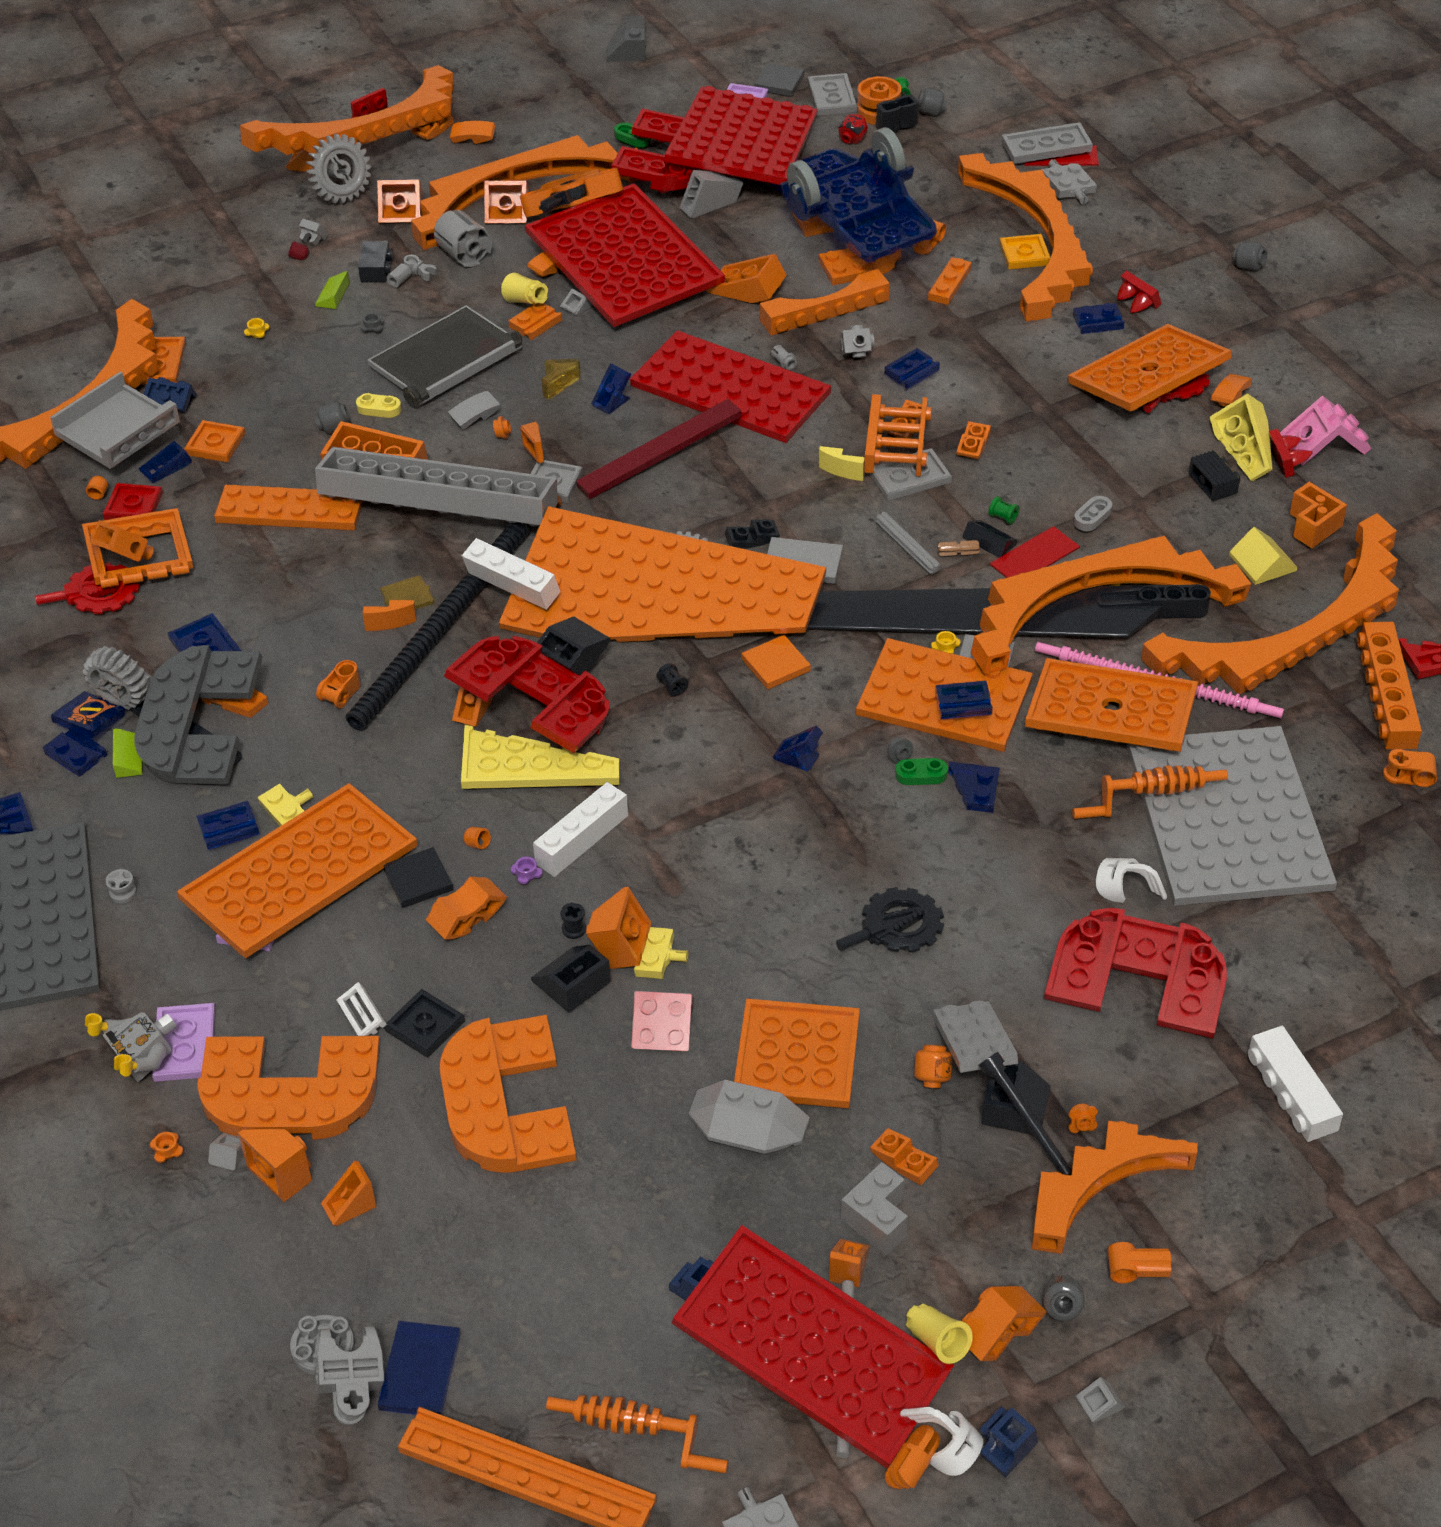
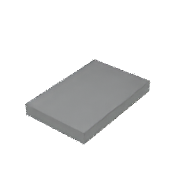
[808,73,857,116]
[869,448,952,501]
[767,537,843,584]

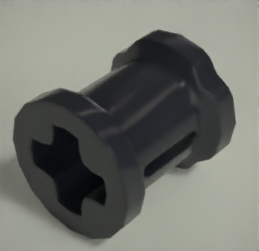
[656,663,689,696]
[560,902,586,939]

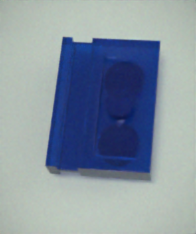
[1073,303,1125,334]
[884,348,940,389]
[935,681,993,719]
[43,726,108,777]
[196,801,260,850]

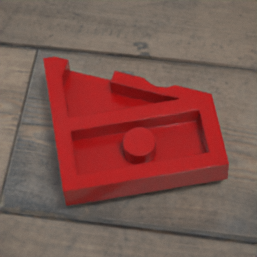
[1398,638,1441,679]

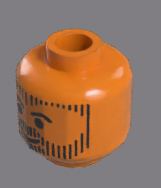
[914,1045,953,1088]

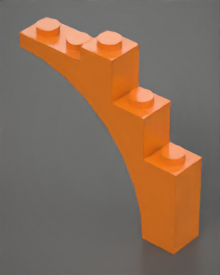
[1032,1121,1198,1254]

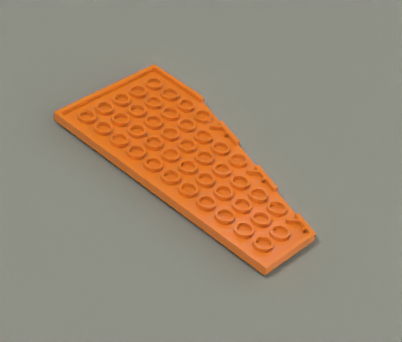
[499,506,827,642]

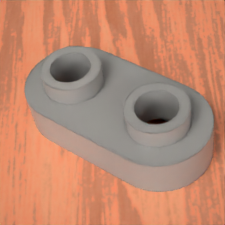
[1074,496,1112,532]

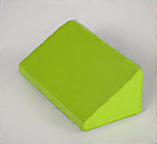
[315,271,350,309]
[113,728,143,778]

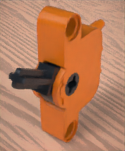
[519,168,623,217]

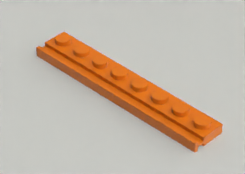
[398,1407,657,1527]

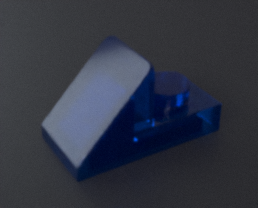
[591,363,632,414]
[773,725,823,771]

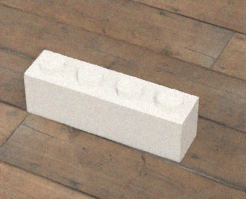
[462,538,561,610]
[533,782,628,877]
[1248,1025,1343,1142]

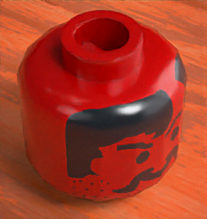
[838,114,868,144]

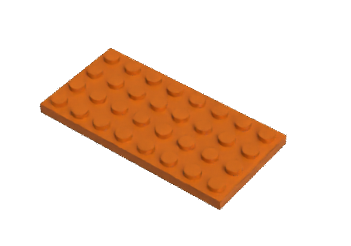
[177,783,418,959]

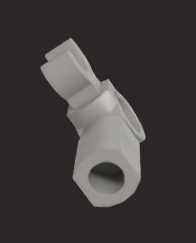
[387,255,437,288]

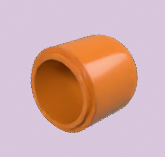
[85,476,108,500]
[463,827,491,849]

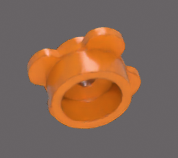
[1068,1104,1098,1133]
[150,1132,183,1163]

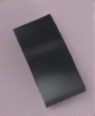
[725,519,780,549]

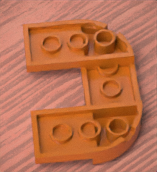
[792,188,902,286]
[440,1015,577,1173]
[198,1036,380,1140]

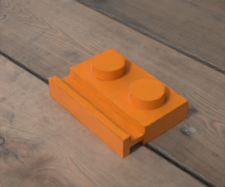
[508,303,562,340]

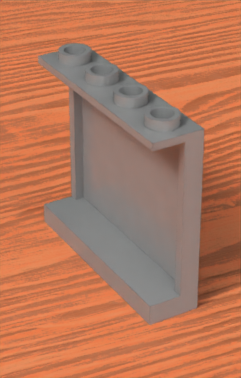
[50,371,180,469]

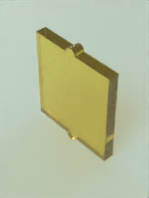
[380,575,434,609]

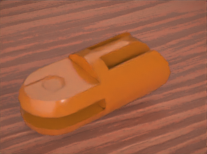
[885,1425,940,1489]

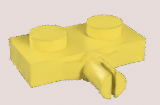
[258,784,314,826]
[634,927,689,979]

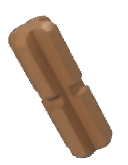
[938,540,979,557]

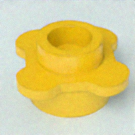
[244,318,269,338]
[931,631,961,654]

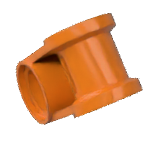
[913,218,946,254]
[316,660,361,708]
[1383,749,1437,787]

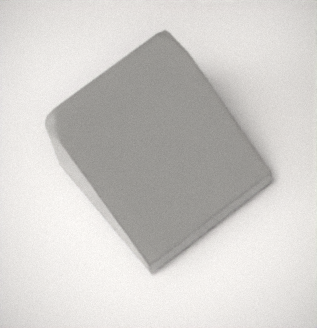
[560,289,593,316]
[208,1133,244,1170]
[1076,1377,1125,1423]

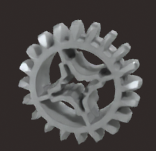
[83,646,150,710]

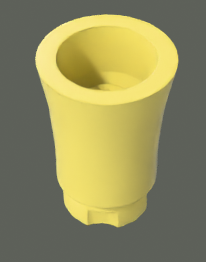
[501,273,548,304]
[906,1304,973,1364]

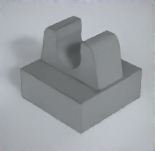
[299,218,328,246]

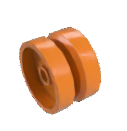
[857,76,902,125]

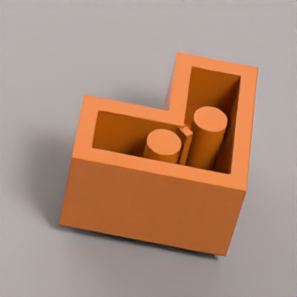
[1290,482,1347,548]
[962,1286,1047,1361]

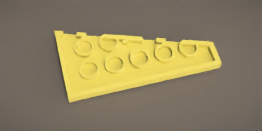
[461,725,620,789]

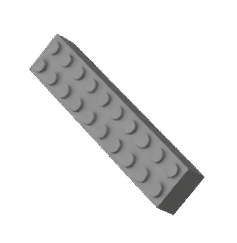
[315,447,558,526]

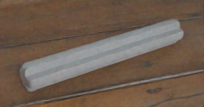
[876,512,940,574]

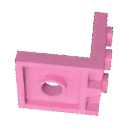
[1280,395,1372,466]

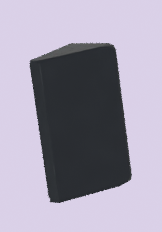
[963,520,1018,558]

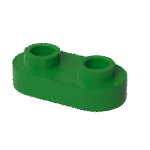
[614,123,651,149]
[895,758,948,785]

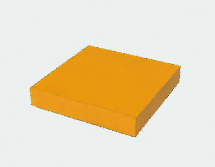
[999,234,1050,269]

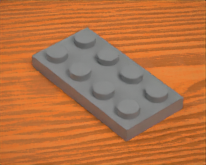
[1002,122,1093,164]
[933,1001,1018,1073]

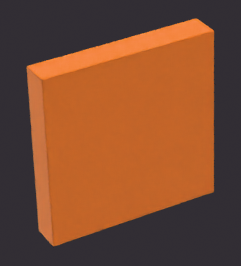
[184,420,246,462]
[741,635,811,690]

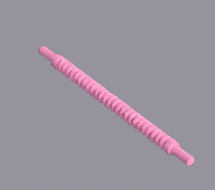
[1035,642,1284,719]

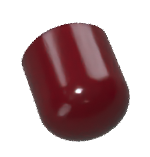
[288,241,309,260]

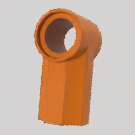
[1107,1242,1171,1284]

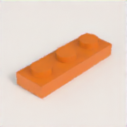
[928,257,972,305]

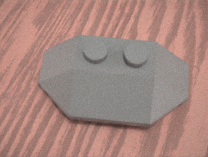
[689,1080,810,1154]

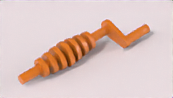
[1072,765,1228,819]
[546,1395,729,1474]

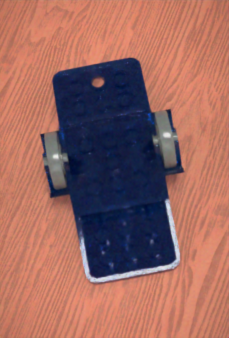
[768,127,937,262]

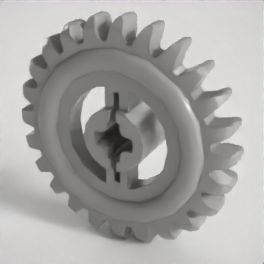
[306,134,372,204]

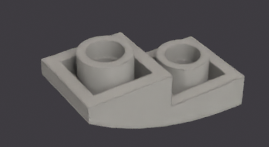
[448,391,502,430]

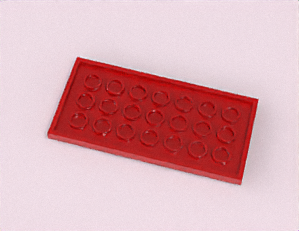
[630,330,831,443]
[672,1225,954,1469]

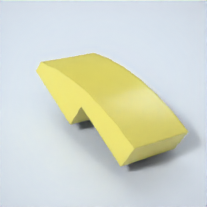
[819,446,865,481]

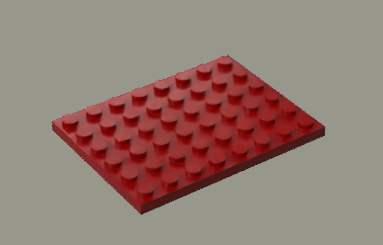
[664,86,818,186]
[525,183,725,327]

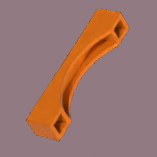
[760,269,890,336]

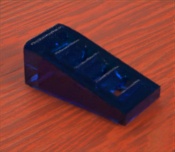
[138,441,192,483]

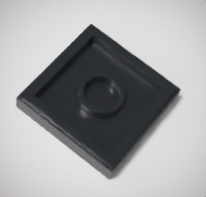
[383,847,453,908]
[384,989,465,1058]

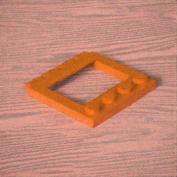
[82,508,193,588]

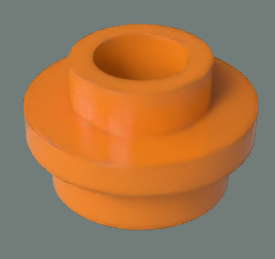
[493,416,511,439]

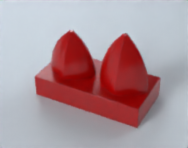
[1117,270,1162,313]
[1269,429,1313,478]

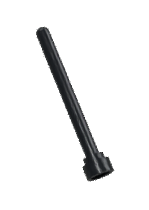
[978,1052,1072,1175]

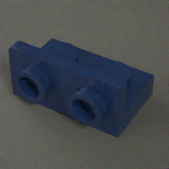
[143,377,197,413]

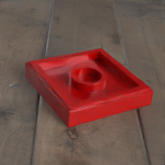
[103,483,163,520]

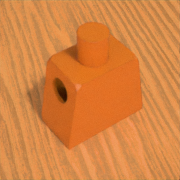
[90,520,153,562]

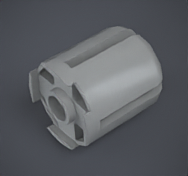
[434,210,493,267]

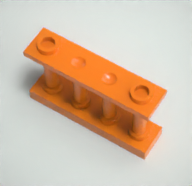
[864,394,931,476]

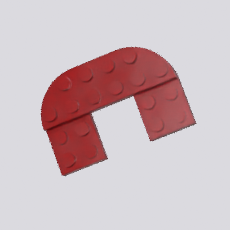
[611,108,704,193]
[444,636,610,753]
[1044,908,1227,1038]

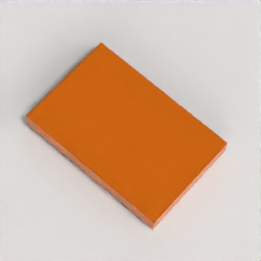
[140,337,186,385]

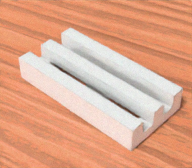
[337,982,387,1036]

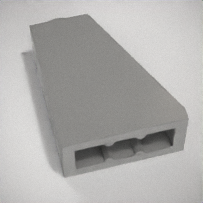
[680,170,743,218]

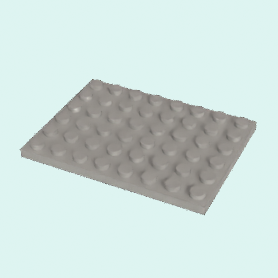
[1127,726,1337,906]

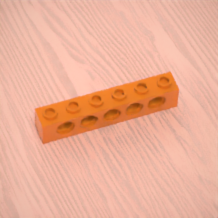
[1357,622,1422,749]

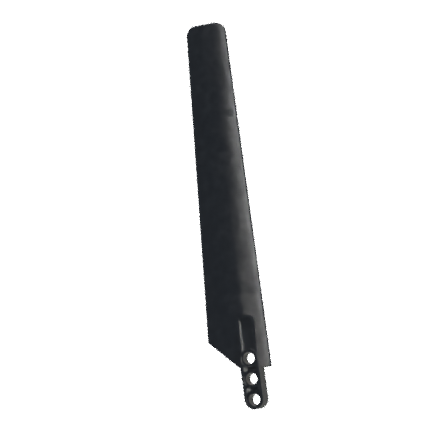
[807,584,1211,637]

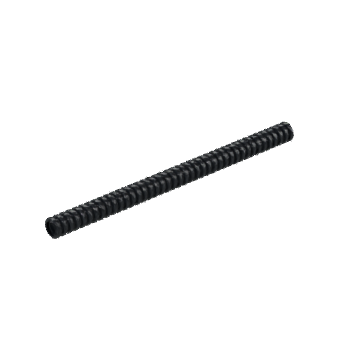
[345,522,529,730]

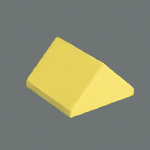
[1229,527,1297,585]

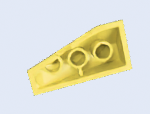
[1210,394,1272,481]

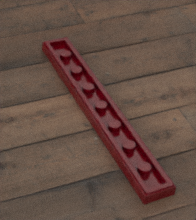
[576,399,742,499]

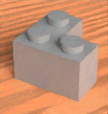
[841,1162,908,1255]

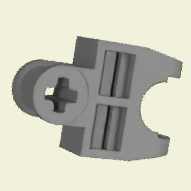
[315,1326,384,1425]

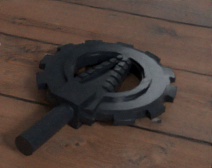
[836,887,944,952]

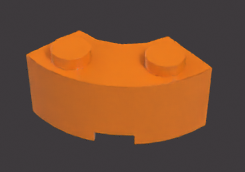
[426,877,507,939]

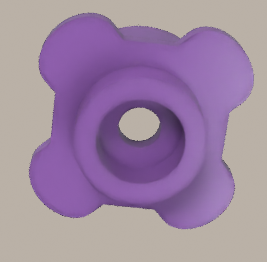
[511,857,543,884]

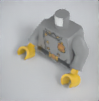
[85,1012,177,1082]

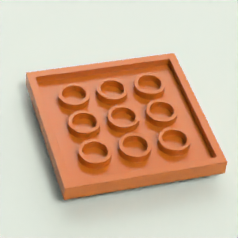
[734,998,860,1108]

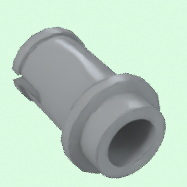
[771,345,797,370]

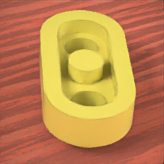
[356,393,401,418]

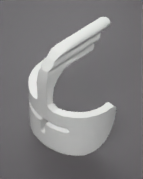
[1096,858,1167,903]
[900,1407,983,1476]

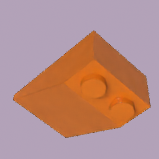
[707,254,787,303]

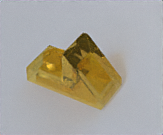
[541,359,581,400]

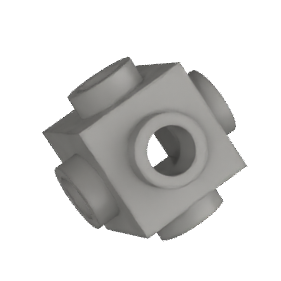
[840,325,875,358]

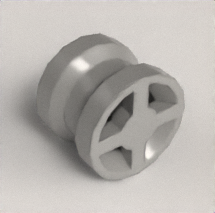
[106,869,137,904]

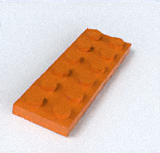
[214,485,364,530]

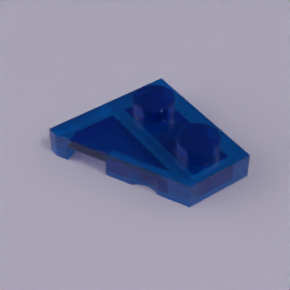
[948,761,1000,813]
[0,792,33,834]

